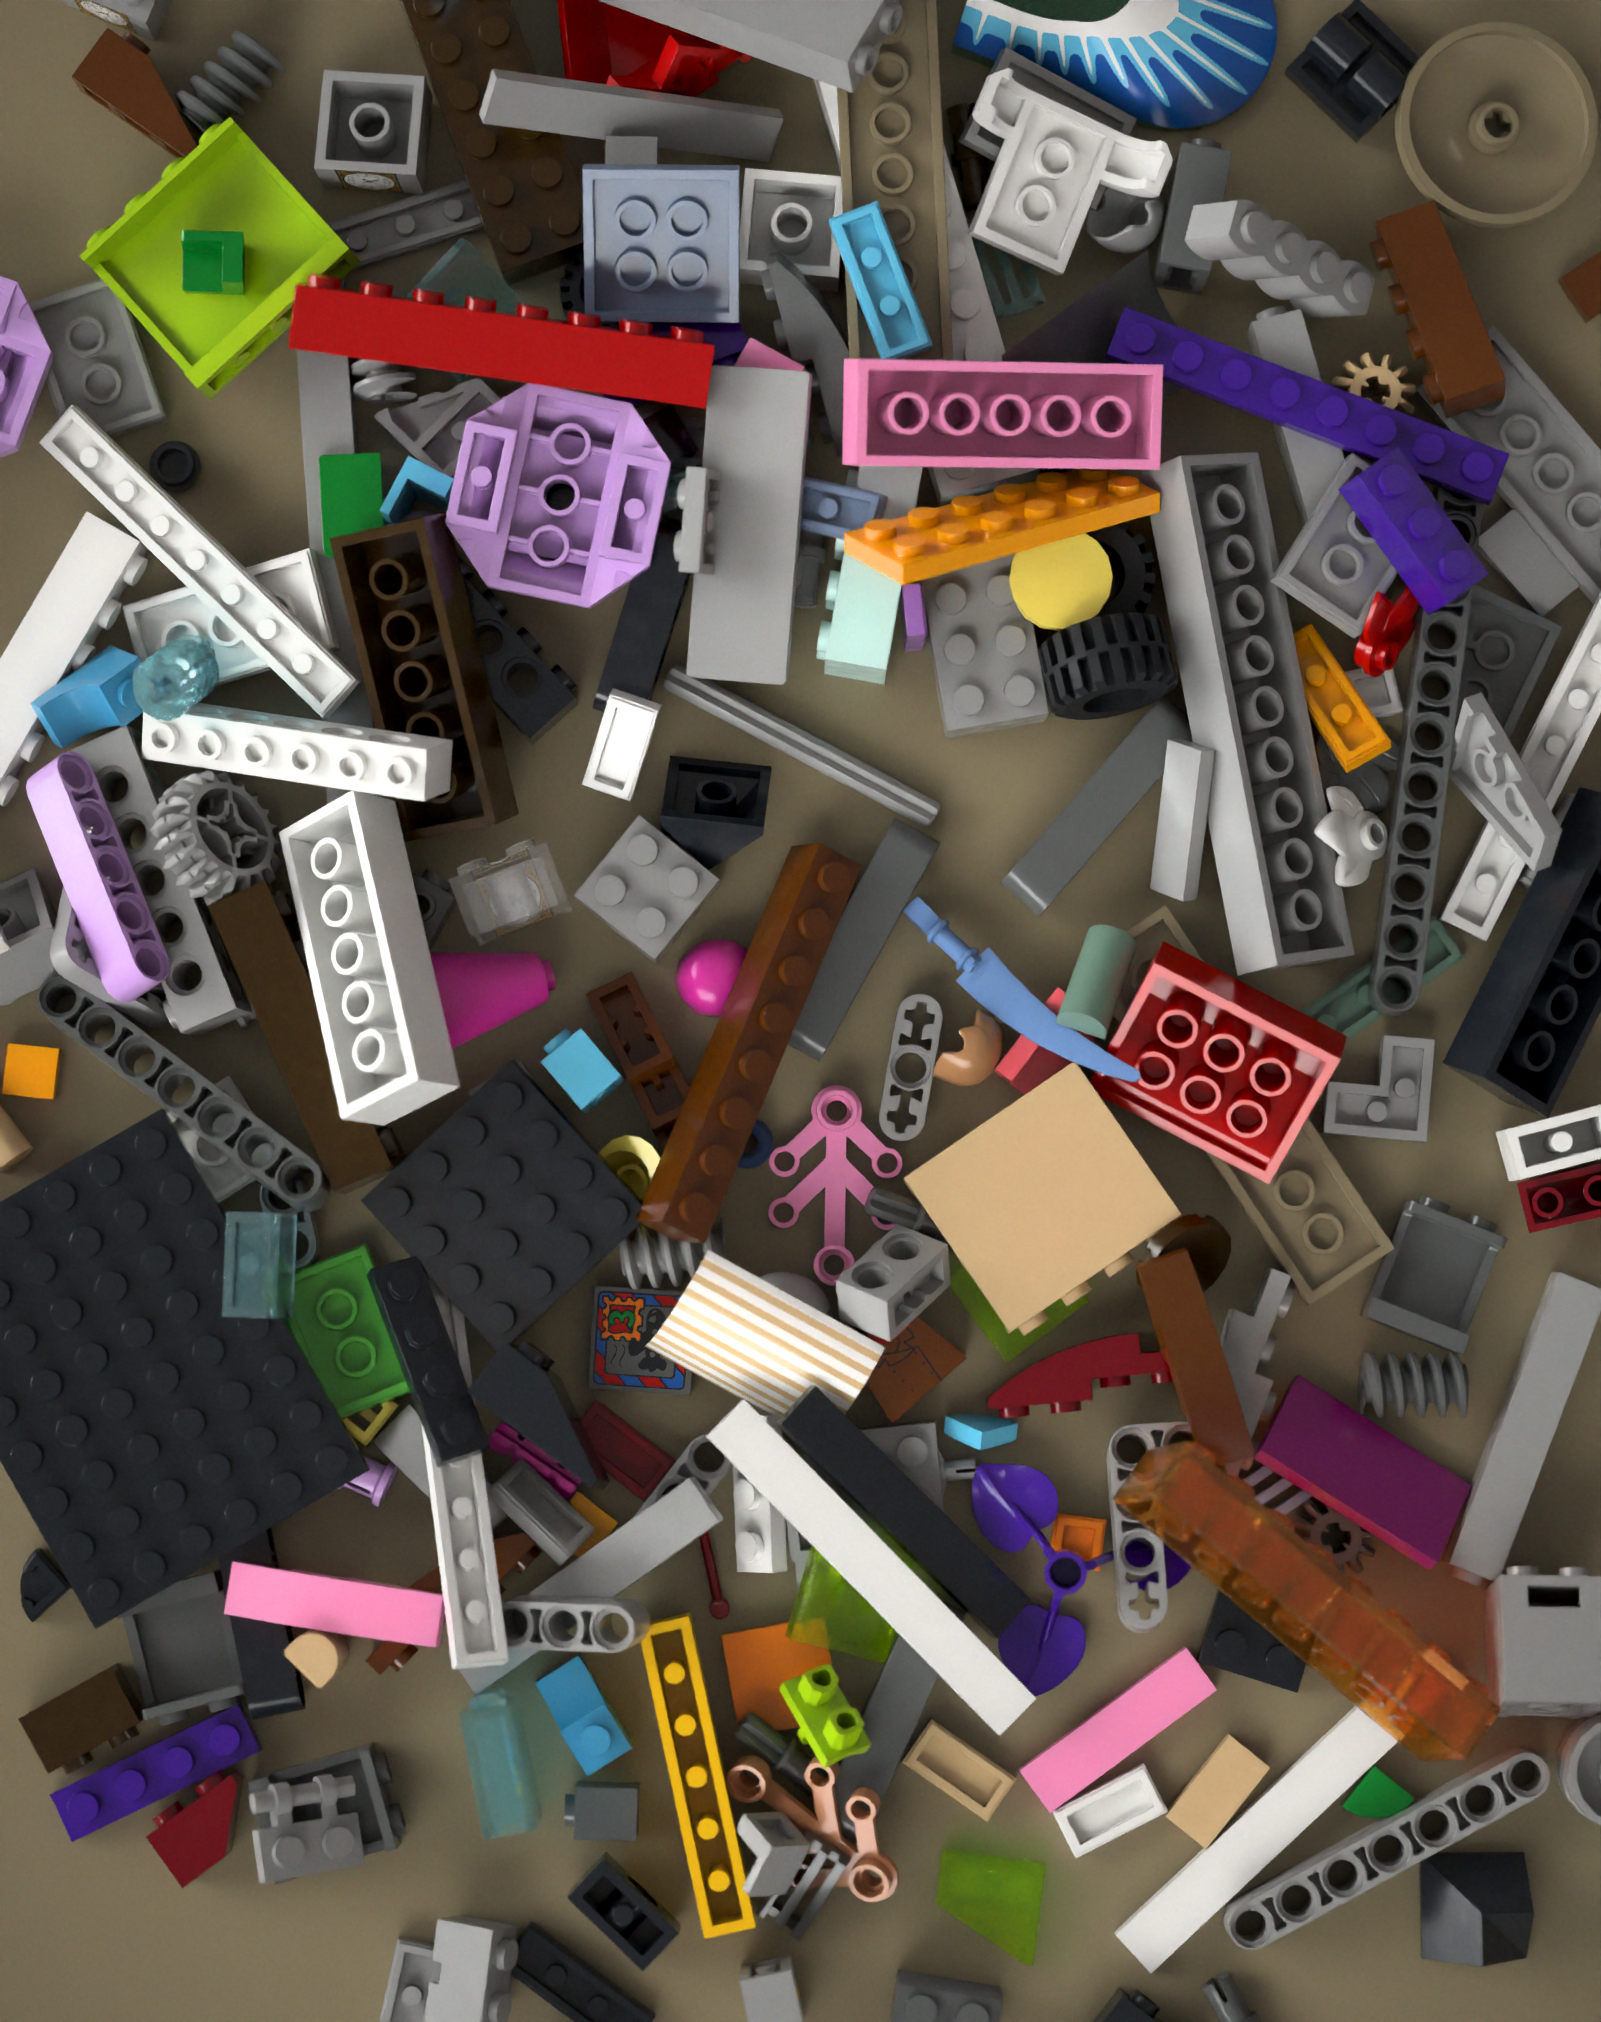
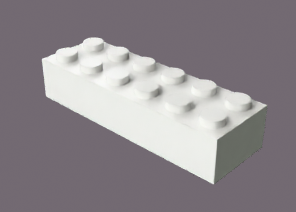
[279,791,460,1126]

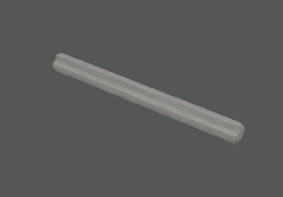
[664,664,940,827]

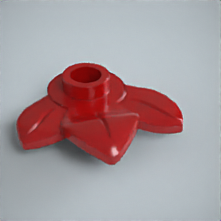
[1354,586,1419,678]

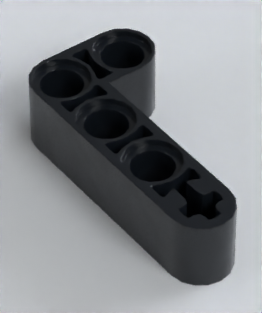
[593,515,693,712]

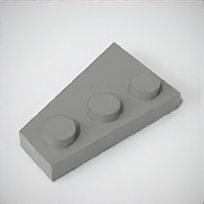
[1449,692,1562,872]

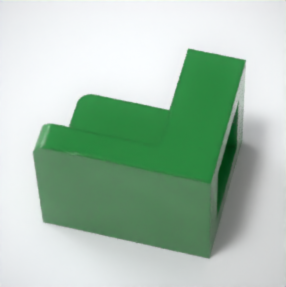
[181,230,245,295]

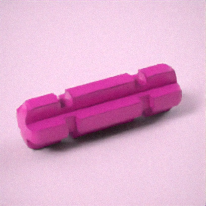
[489,1421,582,1499]

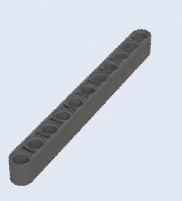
[1368,485,1484,1016]

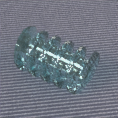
[132,635,219,721]

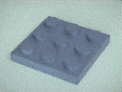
[582,164,740,323]

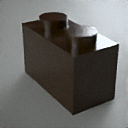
[19,1663,144,1775]

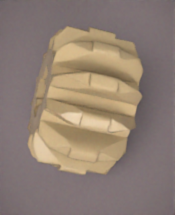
[1330,352,1416,416]

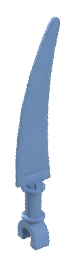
[903,896,1140,1082]

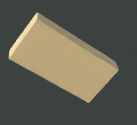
[902,1718,1017,1822]
[1164,1733,1270,1849]

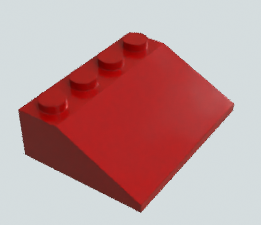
[1089,941,1347,1184]

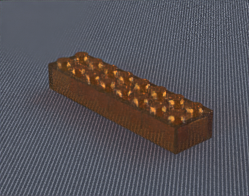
[1112,1441,1501,1762]

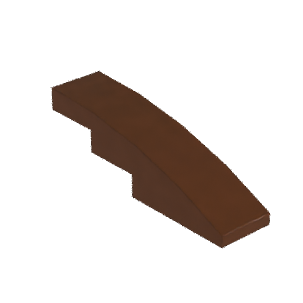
[586,971,690,1151]
[1136,1247,1255,1471]

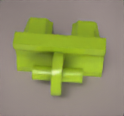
[779,1664,872,1769]

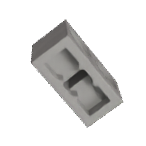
[836,1224,951,1342]

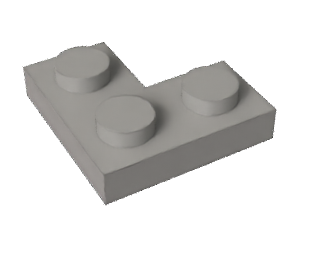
[1321,1035,1435,1143]

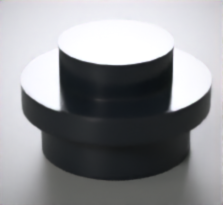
[149,441,201,492]

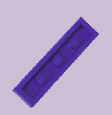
[50,1702,263,1842]

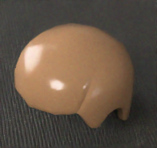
[933,1009,1004,1087]

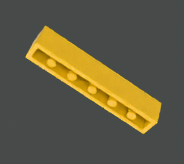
[641,1612,757,1939]

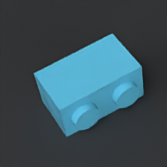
[541,1028,625,1114]

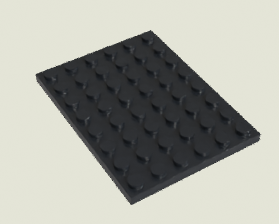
[0,1109,371,1629]

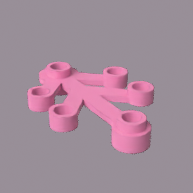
[768,1085,903,1286]

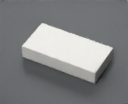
[582,688,662,801]
[1053,1763,1168,1858]

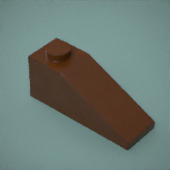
[72,27,197,159]

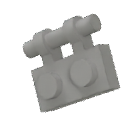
[249,1774,365,1883]

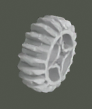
[150,769,282,906]

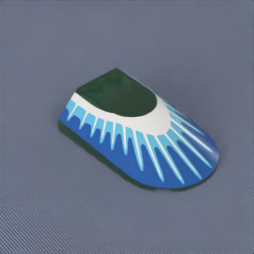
[952,0,1277,132]

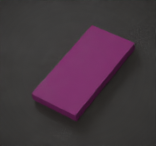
[1253,1375,1472,1570]

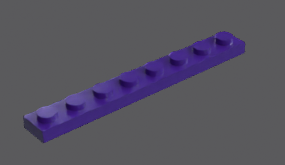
[1105,307,1510,505]

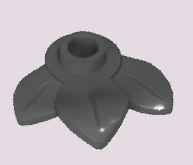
[1314,732,1399,814]

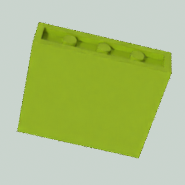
[79,117,361,400]

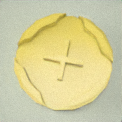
[1008,533,1113,631]

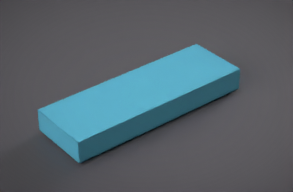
[829,201,933,360]

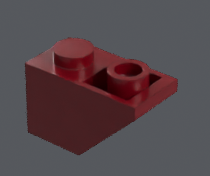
[146,1769,244,1888]

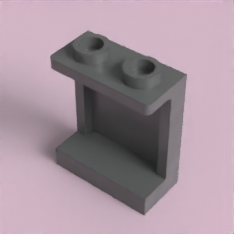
[1360,1195,1507,1355]
[117,1569,245,1726]
[248,1742,407,1884]

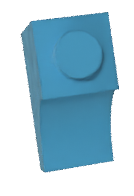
[30,645,162,749]
[535,1654,634,1776]

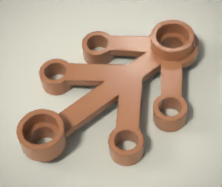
[726,1755,899,1902]

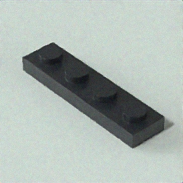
[366,1255,490,1467]

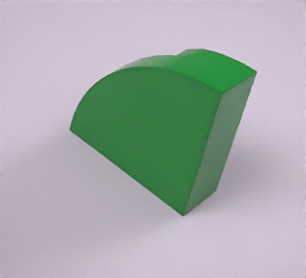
[1340,1765,1415,1818]

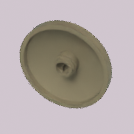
[1395,21,1598,228]

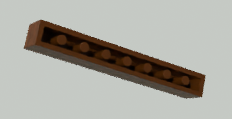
[635,843,862,1243]

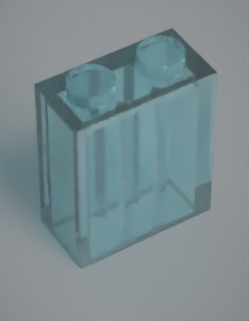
[459,1688,542,1840]

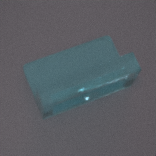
[222,1211,297,1318]

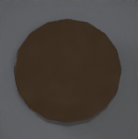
[1136,1214,1231,1293]

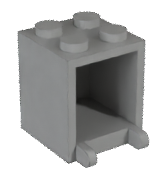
[1484,1566,1601,1719]

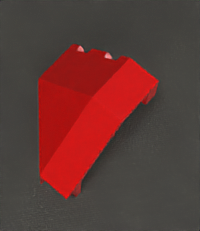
[557,0,754,97]

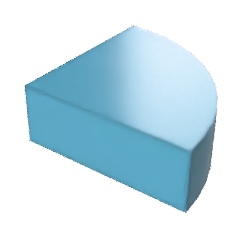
[944,1414,1018,1450]

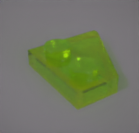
[935,1849,1046,1965]

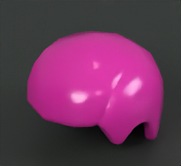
[675,939,748,1016]

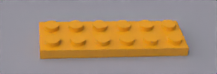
[844,469,1160,585]

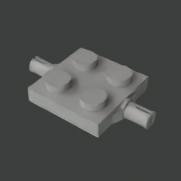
[835,1420,976,1532]

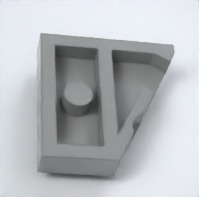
[374,377,501,479]

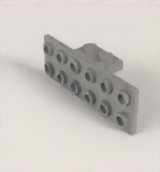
[674,365,812,685]

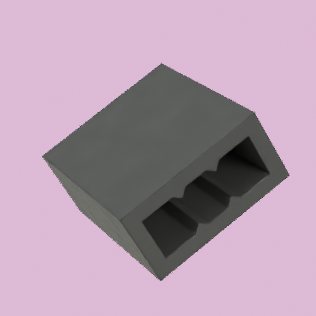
[1153,138,1232,295]

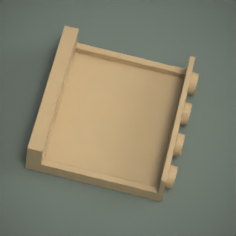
[904,1062,1182,1336]

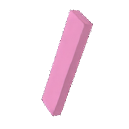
[1019,1647,1217,1813]

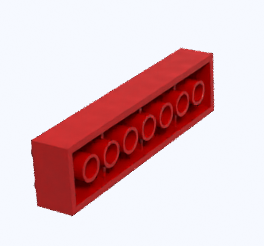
[288,273,715,408]

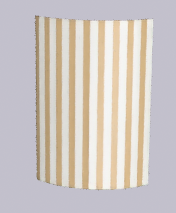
[645,1250,885,1417]

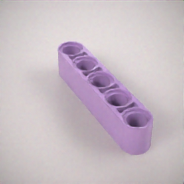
[26,751,170,1003]

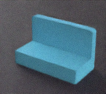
[380,456,454,524]

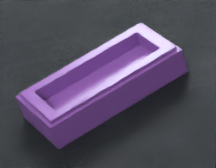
[899,583,928,652]

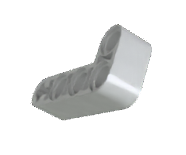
[1106,1421,1201,1634]

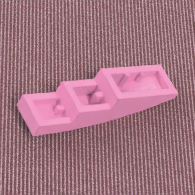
[224,1561,445,1648]

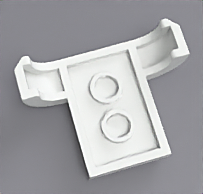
[967,68,1173,275]

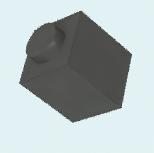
[564,1781,640,1841]

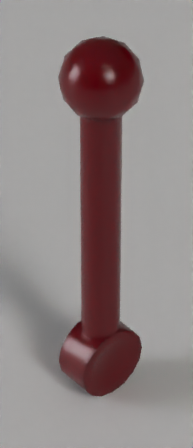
[699,1531,730,1619]

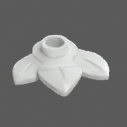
[1314,786,1388,887]

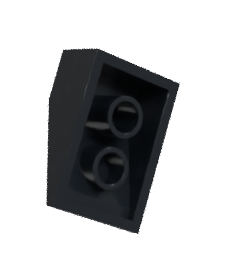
[467,1341,610,1489]

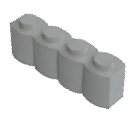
[1185,199,1375,319]

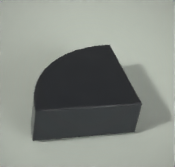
[20,1548,72,1622]

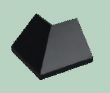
[660,756,772,870]
[1419,1852,1534,1967]

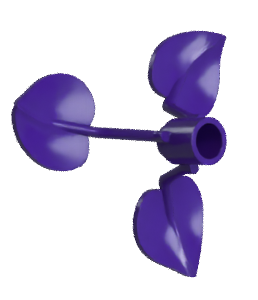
[972,1463,1208,1696]

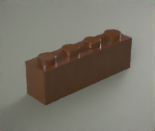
[1370,200,1506,419]

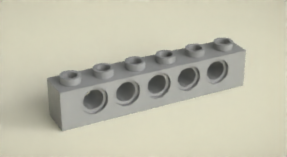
[71,725,252,1037]

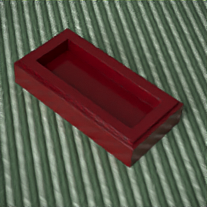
[580,1399,676,1502]

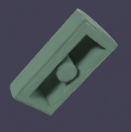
[1056,925,1137,1040]

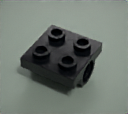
[1284,0,1420,143]

